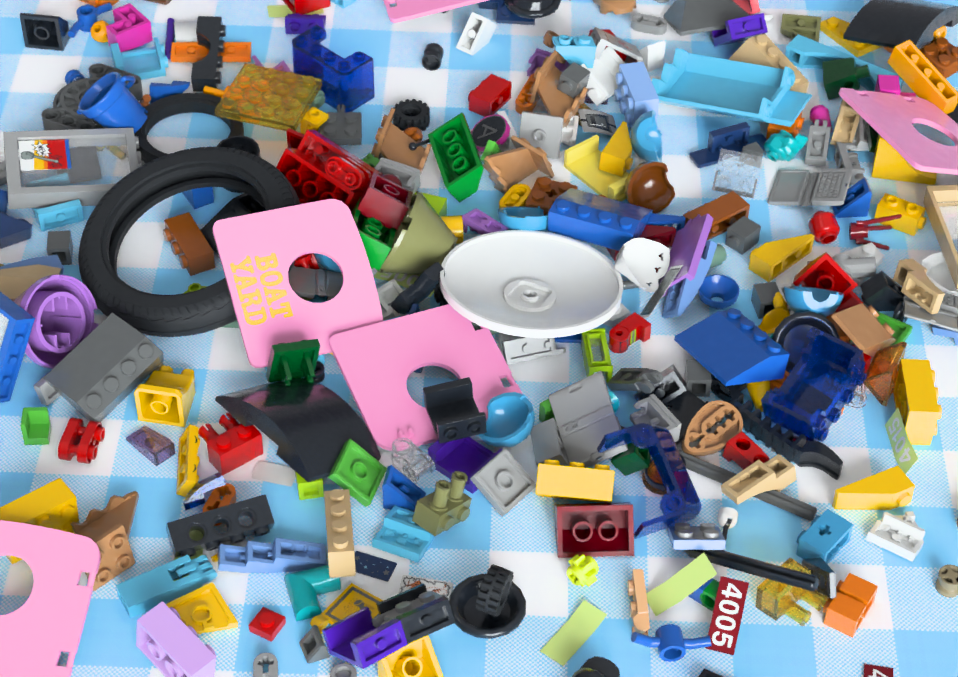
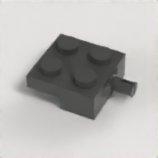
[320,104,362,145]

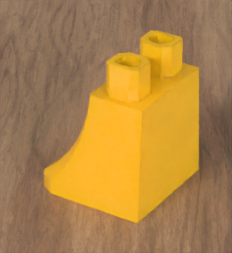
[134,365,196,427]

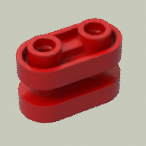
[324,156,372,190]
[58,417,105,464]

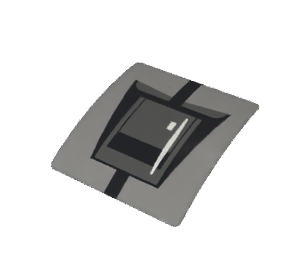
[578,109,617,136]

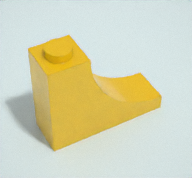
[872,134,937,185]

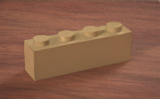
[324,489,356,578]

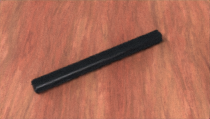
[686,550,820,592]

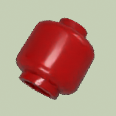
[808,211,840,244]

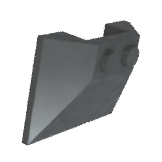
[663,0,750,36]

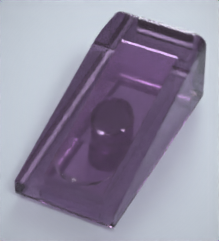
[126,426,176,466]

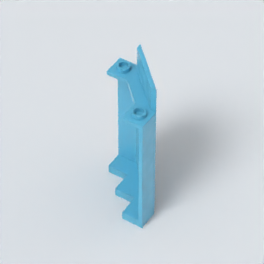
[652,48,813,127]

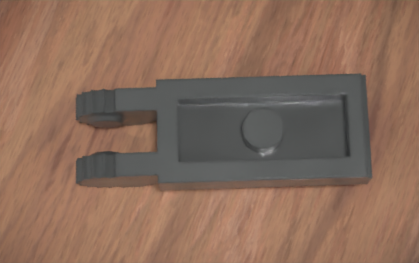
[607,368,664,394]

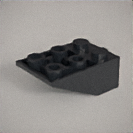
[201,193,266,258]

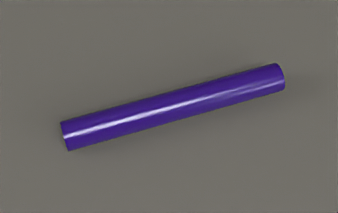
[165,18,175,59]

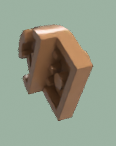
[592,0,637,15]

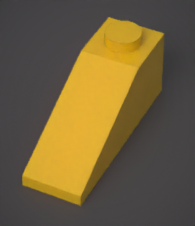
[599,121,633,177]
[749,234,814,282]
[832,465,915,510]

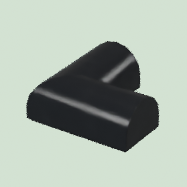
[391,262,445,314]

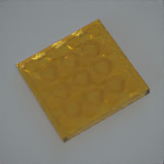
[215,63,322,131]

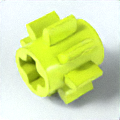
[566,554,599,587]

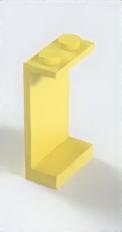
[564,135,629,202]

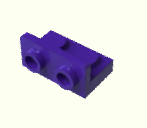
[285,13,327,35]

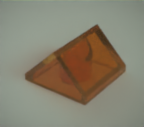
[862,341,907,406]

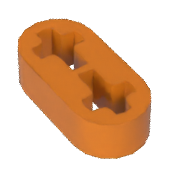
[202,483,237,526]

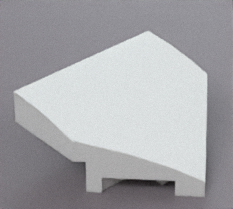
[866,511,925,562]

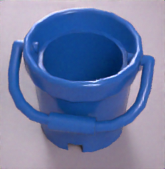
[77,72,148,134]

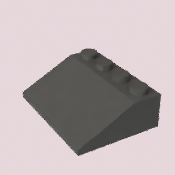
[43,313,164,422]

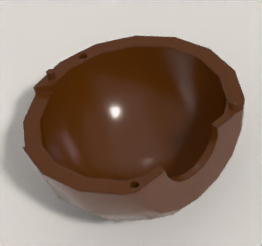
[625,160,675,214]

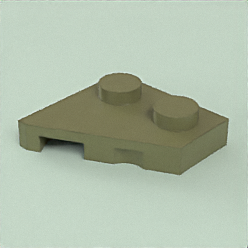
[780,13,821,42]

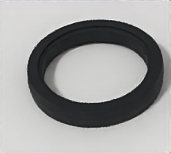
[134,93,244,164]

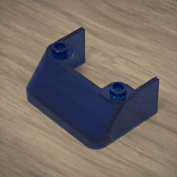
[597,423,701,539]

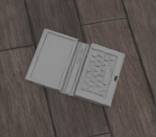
[767,168,854,206]
[288,266,343,301]
[903,292,958,332]
[549,371,628,468]

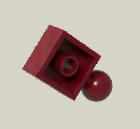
[357,172,413,229]

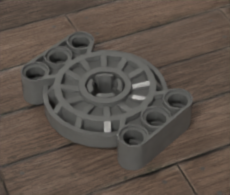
[41,63,143,130]

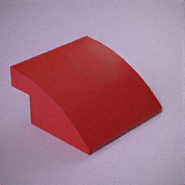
[276,130,383,212]

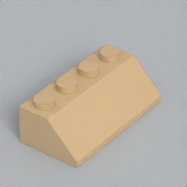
[728,33,809,93]

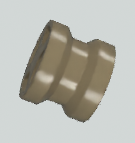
[935,564,958,598]

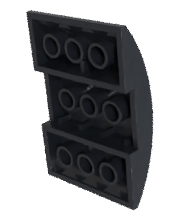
[843,0,958,49]
[215,378,381,482]

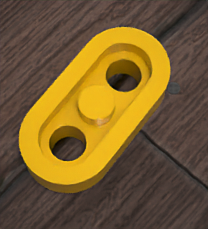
[499,184,531,209]

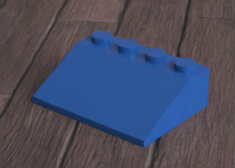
[548,188,653,251]
[674,308,790,386]

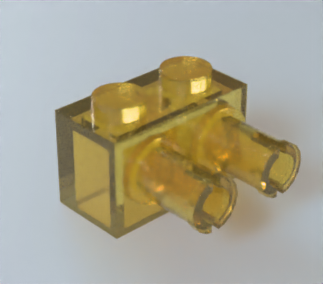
[755,557,828,627]

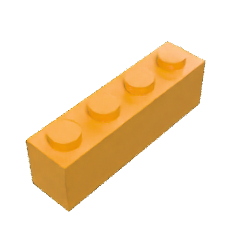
[887,40,958,114]

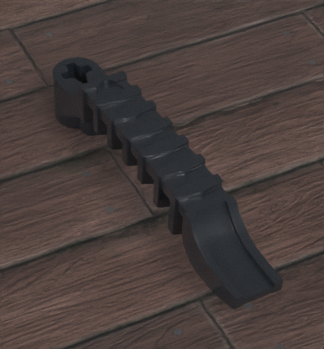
[711,378,843,480]

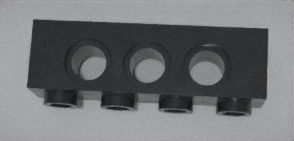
[166,494,275,557]

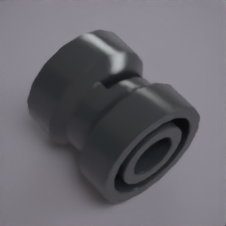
[421,43,444,71]

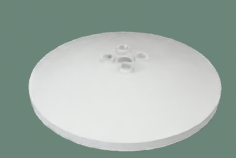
[439,230,623,338]

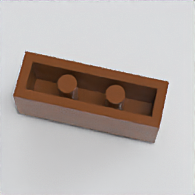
[683,191,750,241]
[163,212,215,276]

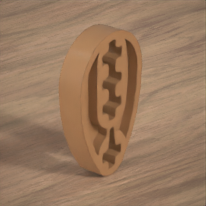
[681,400,743,457]

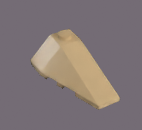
[0,264,61,301]

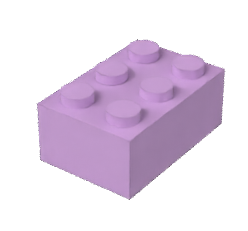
[136,601,216,677]

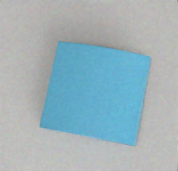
[372,506,435,563]

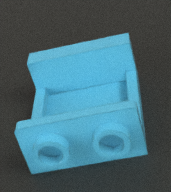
[110,37,169,80]
[26,173,84,232]

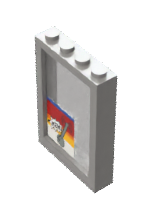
[3,128,141,209]

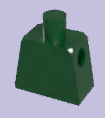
[822,57,870,100]

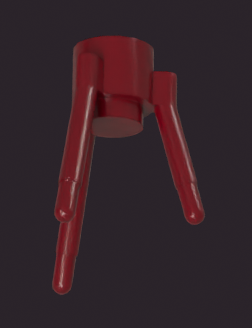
[849,214,902,250]

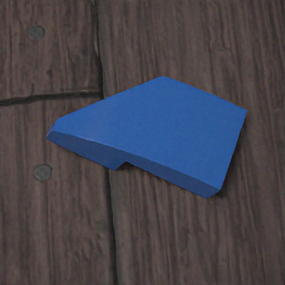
[149,81,190,104]

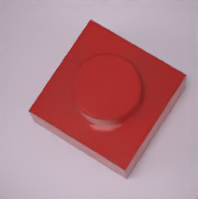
[249,607,286,642]

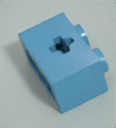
[796,509,853,564]

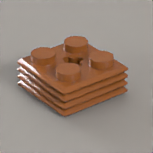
[919,38,958,79]
[525,177,578,215]

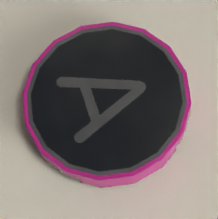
[471,114,510,152]

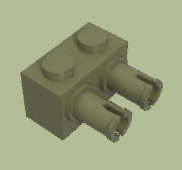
[412,471,472,536]

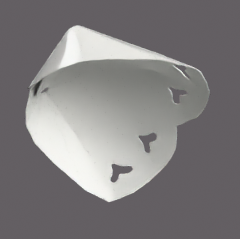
[614,238,670,292]
[921,252,958,292]

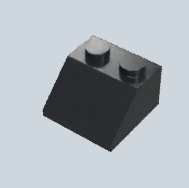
[19,13,70,51]

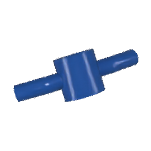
[68,3,112,38]
[631,624,711,662]

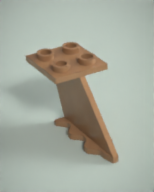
[530,50,588,128]
[371,108,431,175]
[483,135,555,194]
[71,491,139,591]

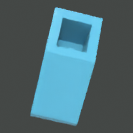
[552,35,596,68]

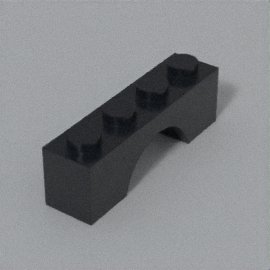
[191,16,227,92]

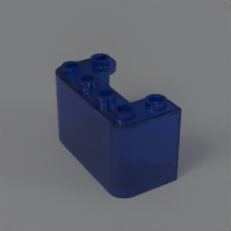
[292,25,375,112]
[761,326,867,442]

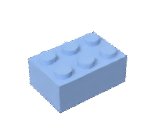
[614,62,659,130]

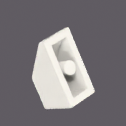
[456,12,497,56]

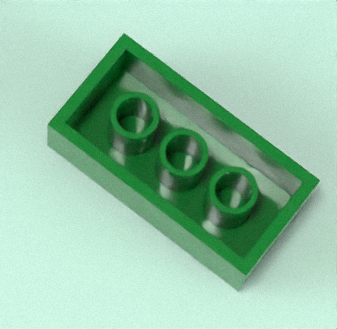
[351,197,396,270]

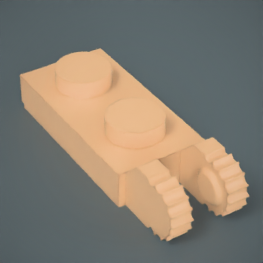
[627,569,650,635]

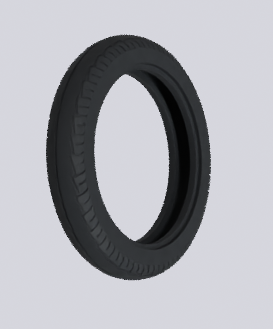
[78,147,300,337]

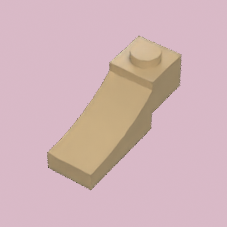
[830,99,860,150]
[893,258,945,314]
[721,454,797,505]

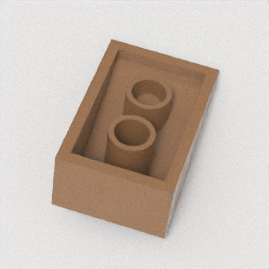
[831,303,896,358]

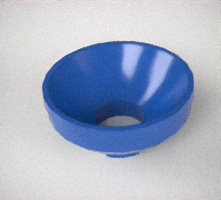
[698,274,739,310]

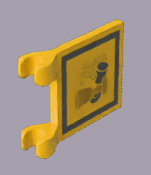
[310,583,383,634]

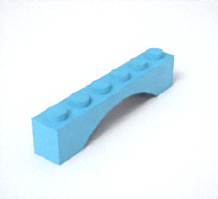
[785,34,904,92]

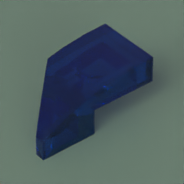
[183,472,226,511]

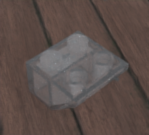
[712,148,764,199]

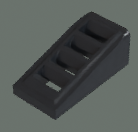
[802,557,836,598]

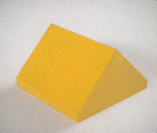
[377,635,444,677]

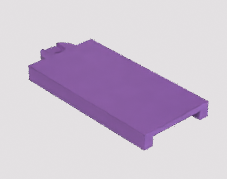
[659,213,714,297]

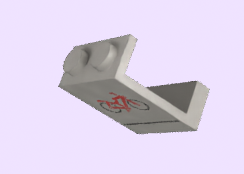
[590,27,643,64]

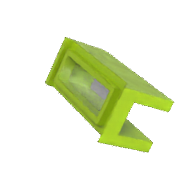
[581,328,613,383]

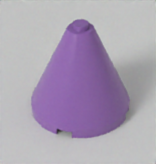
[13,275,99,369]

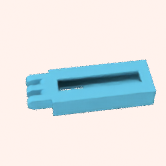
[115,554,218,618]

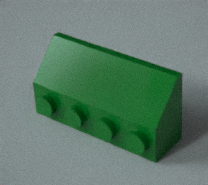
[428,112,484,203]

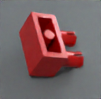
[198,413,263,476]

